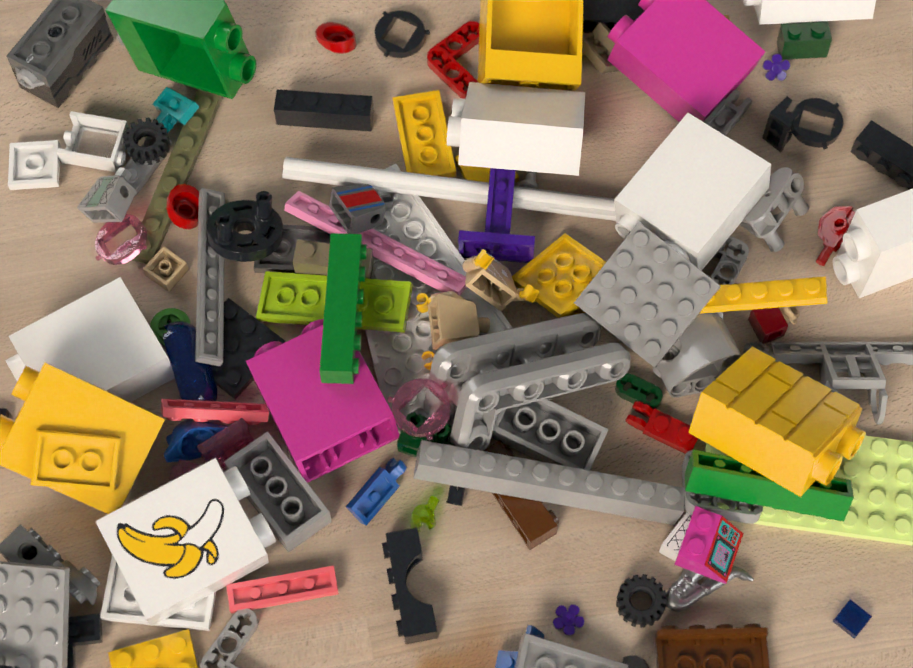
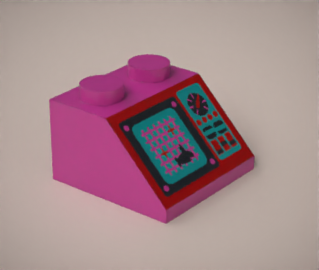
[674,506,744,584]

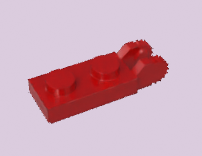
[625,401,699,454]

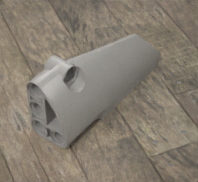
[653,312,742,398]

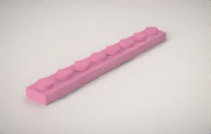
[284,191,467,295]

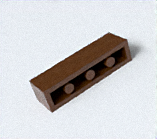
[484,440,559,550]

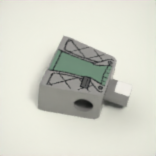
[77,167,136,223]

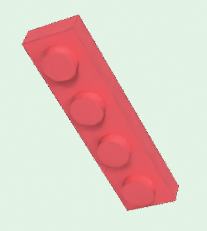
[161,399,269,425]
[227,566,339,614]

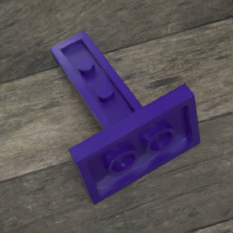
[458,168,535,263]

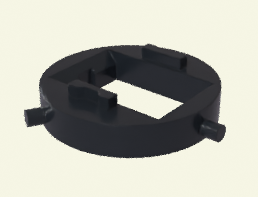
[375,11,430,58]
[787,98,843,149]

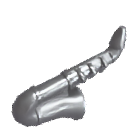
[666,566,754,612]

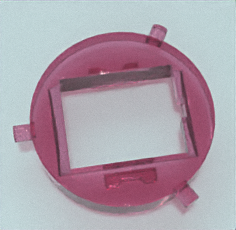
[95,214,147,265]
[388,378,451,440]

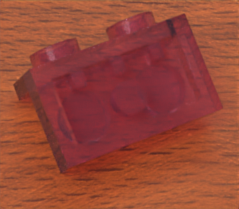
[197,418,254,472]

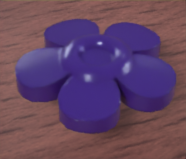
[762,54,790,81]
[553,604,584,636]

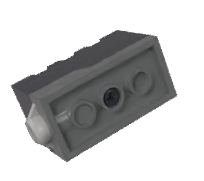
[6,0,114,108]

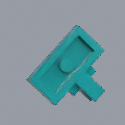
[152,87,199,133]

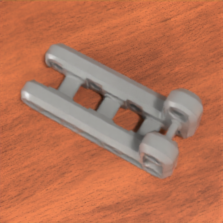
[423,313,631,451]

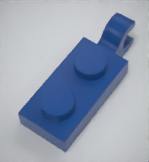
[346,458,407,526]

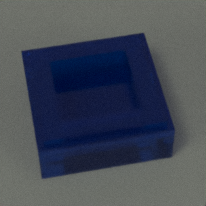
[832,599,872,639]

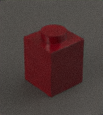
[748,307,788,344]

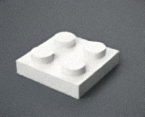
[8,140,60,190]

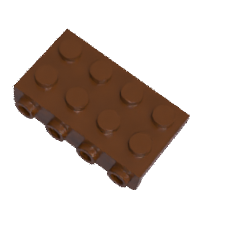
[655,623,770,668]

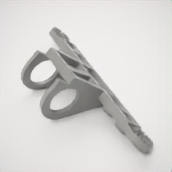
[743,342,913,425]

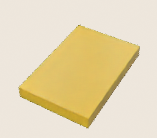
[30,429,121,492]

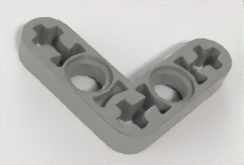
[711,236,749,285]
[682,450,763,524]
[200,608,258,668]

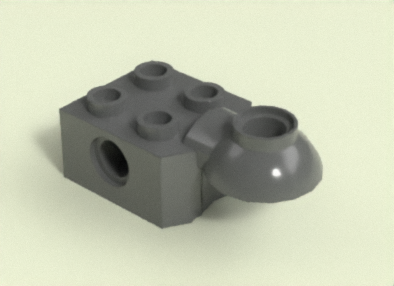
[0,524,101,606]

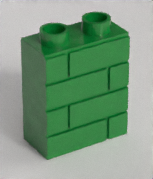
[105,0,257,100]

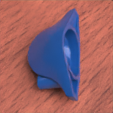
[164,419,230,463]

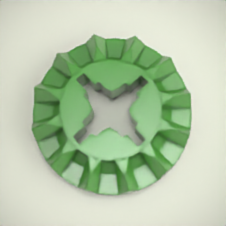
[150,308,191,347]

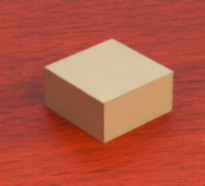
[143,246,189,292]

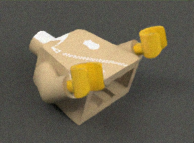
[462,249,540,311]
[416,291,490,370]

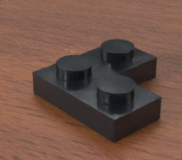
[67,613,103,668]

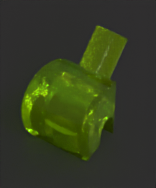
[410,496,439,533]

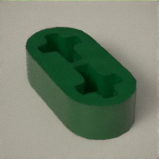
[615,373,663,410]

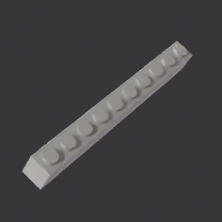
[413,440,685,525]

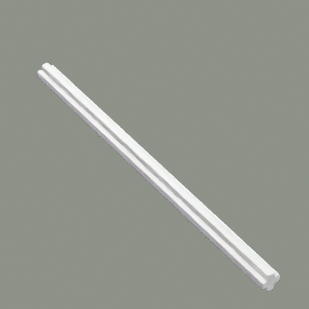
[282,157,616,221]

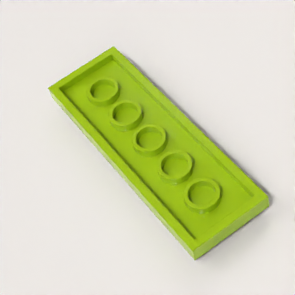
[256,271,413,333]

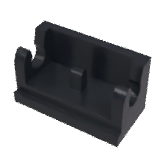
[762,96,800,153]

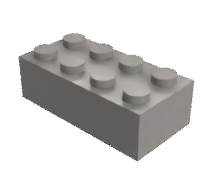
[491,399,609,471]
[224,431,332,553]

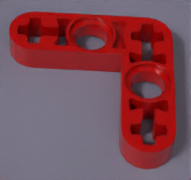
[427,21,480,99]

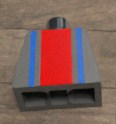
[329,184,393,234]

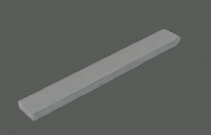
[195,188,225,366]

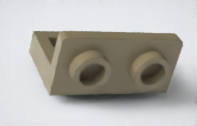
[582,23,619,74]

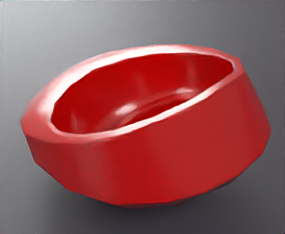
[315,22,357,54]
[166,184,199,229]

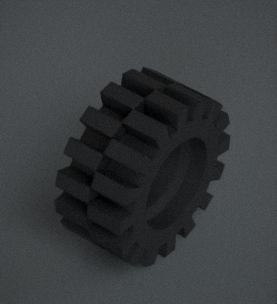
[123,118,170,165]
[616,574,667,628]

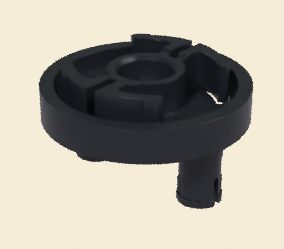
[207,191,283,262]

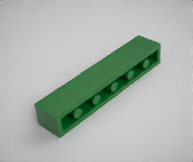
[319,233,367,384]
[685,449,854,521]

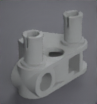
[739,167,809,252]

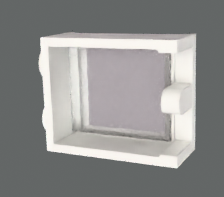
[57,111,129,173]

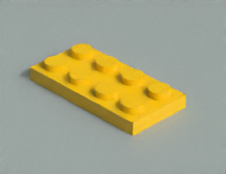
[392,90,456,178]

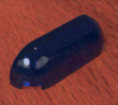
[163,321,218,401]

